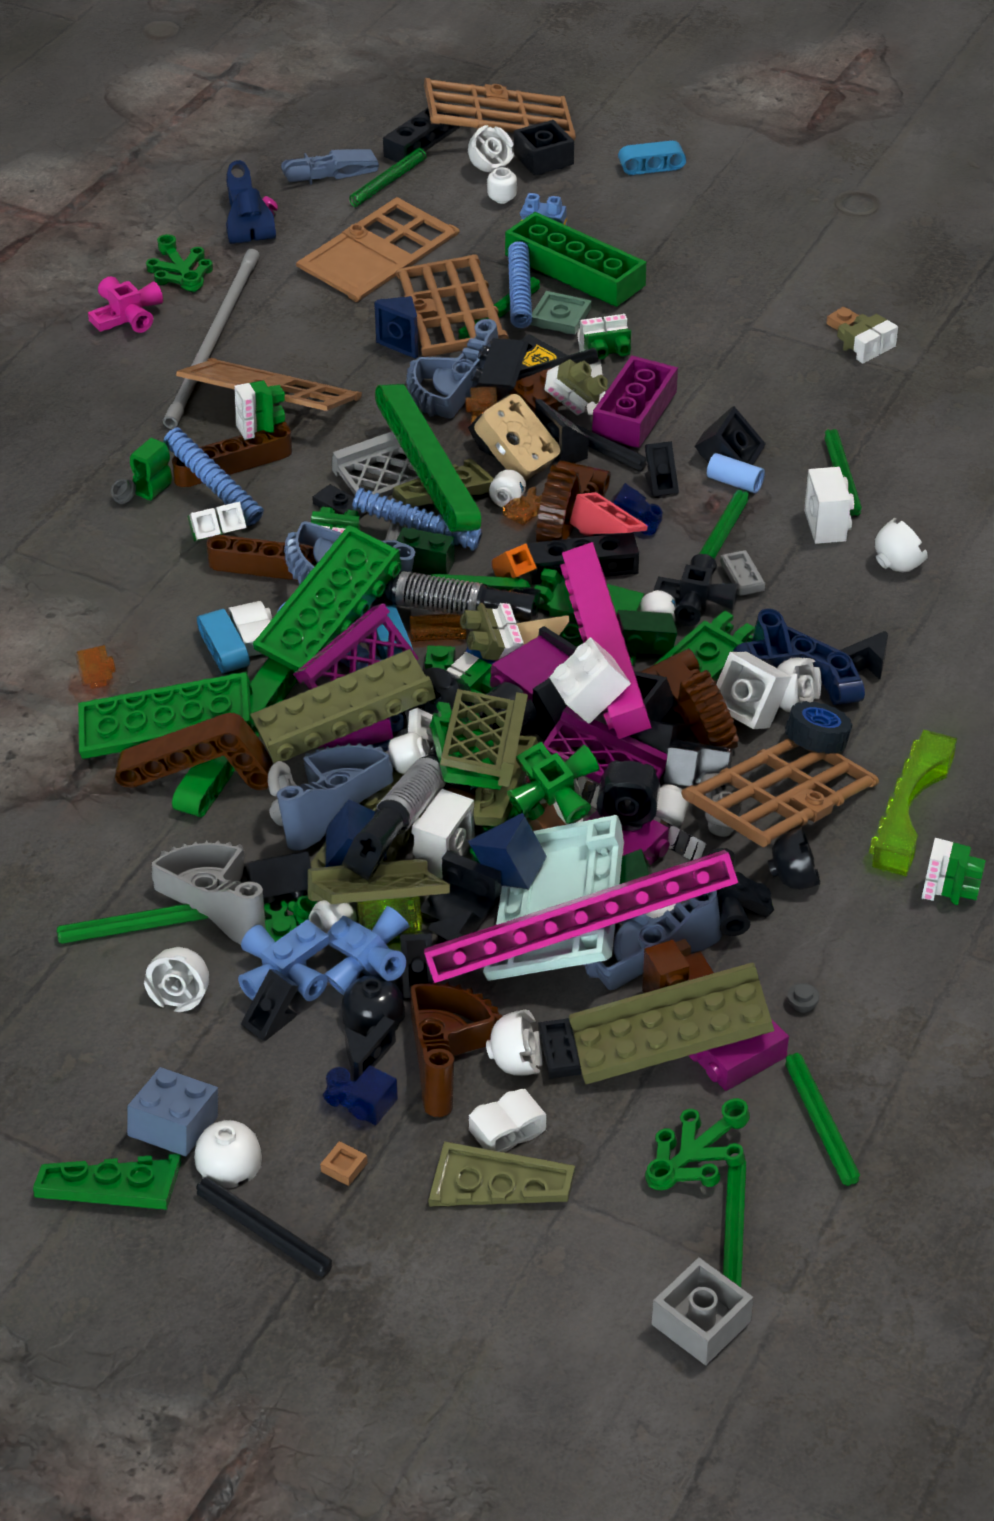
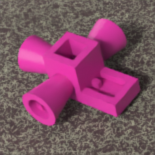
[88,276,163,333]

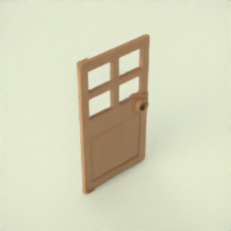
[296,197,460,302]
[176,358,362,411]

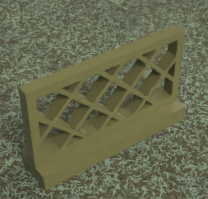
[440,689,528,787]
[308,859,450,904]

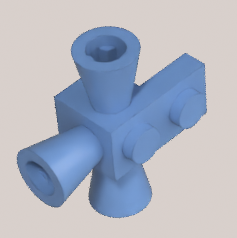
[324,906,410,995]
[238,919,329,1001]

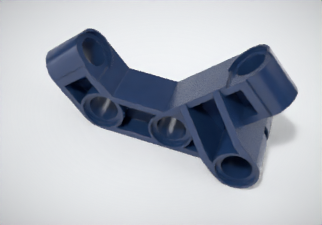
[226,160,276,244]
[733,609,865,705]

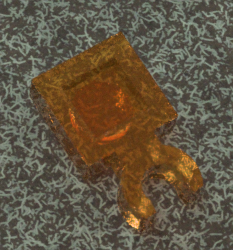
[503,487,542,525]

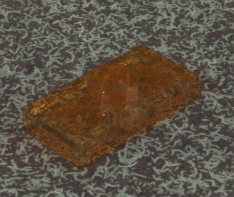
[410,613,466,642]

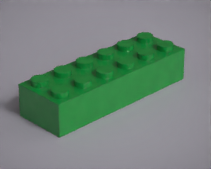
[505,212,647,307]

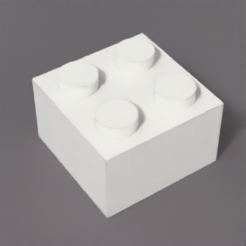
[804,467,854,544]
[549,637,631,724]
[716,652,792,729]
[411,789,475,879]

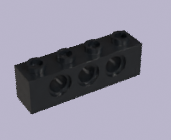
[383,101,460,164]
[527,532,639,584]

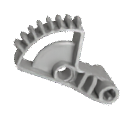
[151,840,266,945]

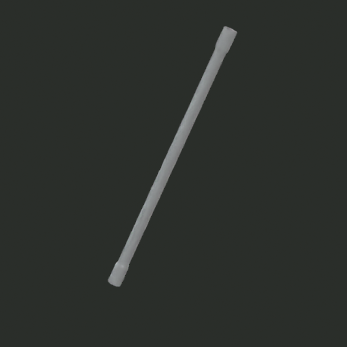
[163,249,260,429]

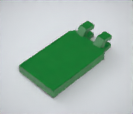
[534,568,645,622]
[654,611,755,681]
[430,701,502,790]

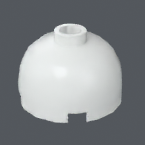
[468,125,514,172]
[875,518,928,573]
[777,658,822,712]
[144,947,209,1012]
[486,1009,543,1076]
[194,1120,262,1188]

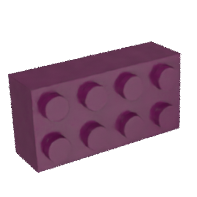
[592,355,678,448]

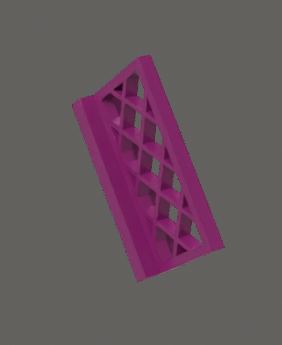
[293,603,419,690]
[543,706,667,783]

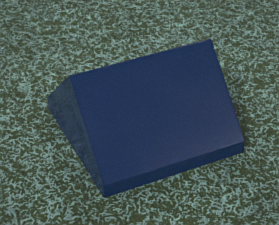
[374,296,418,359]
[326,799,387,867]
[468,813,547,889]

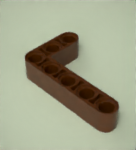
[172,405,292,487]
[207,535,317,581]
[115,713,274,790]

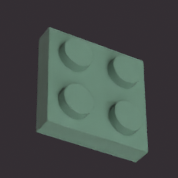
[530,291,591,335]

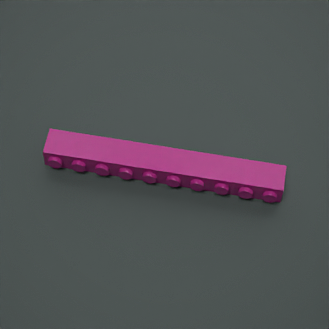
[560,542,652,739]
[424,850,738,983]

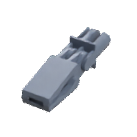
[281,149,379,185]

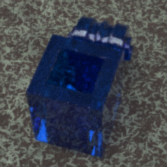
[610,483,663,535]
[323,1065,398,1125]

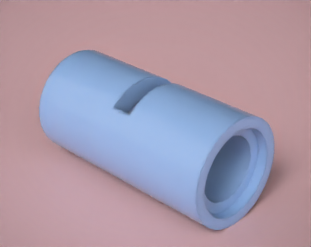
[707,453,765,493]

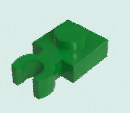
[425,645,456,670]
[264,901,297,942]

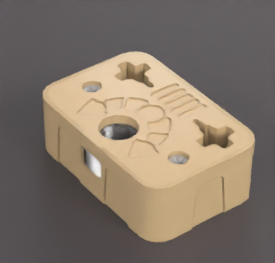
[474,394,561,482]

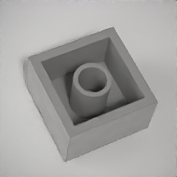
[652,1257,753,1365]

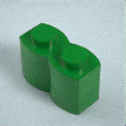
[130,438,172,501]

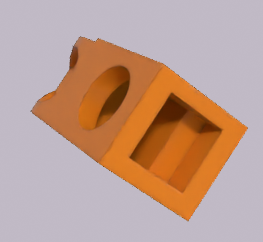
[492,544,537,578]

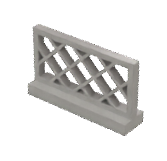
[332,431,419,497]

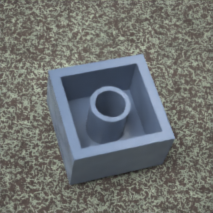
[127,1067,218,1156]

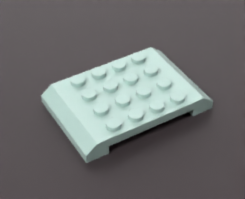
[483,815,624,981]

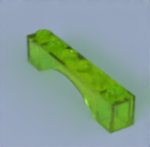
[869,729,957,877]

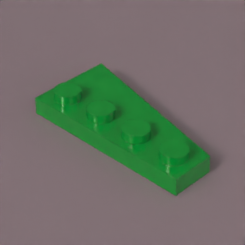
[33,1154,181,1210]

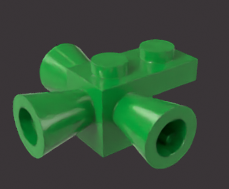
[507,742,599,824]

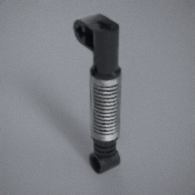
[376,571,541,622]
[342,745,447,881]

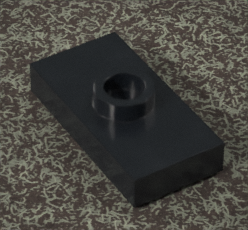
[312,484,368,518]
[538,1018,581,1079]

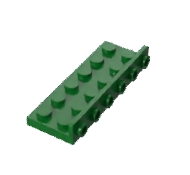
[253,525,402,683]
[78,672,253,759]

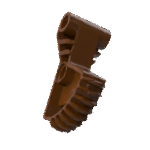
[535,460,611,542]
[640,648,739,749]
[410,981,503,1117]

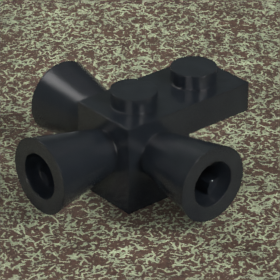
[653,554,739,626]
[706,848,774,936]

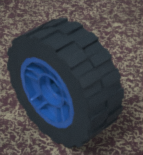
[785,701,853,754]

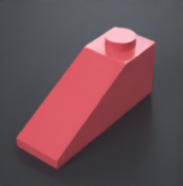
[570,492,648,536]

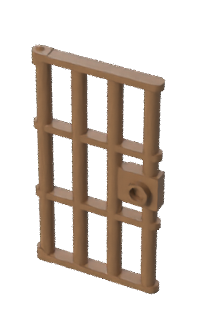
[424,78,576,141]
[396,255,509,357]
[681,738,879,847]

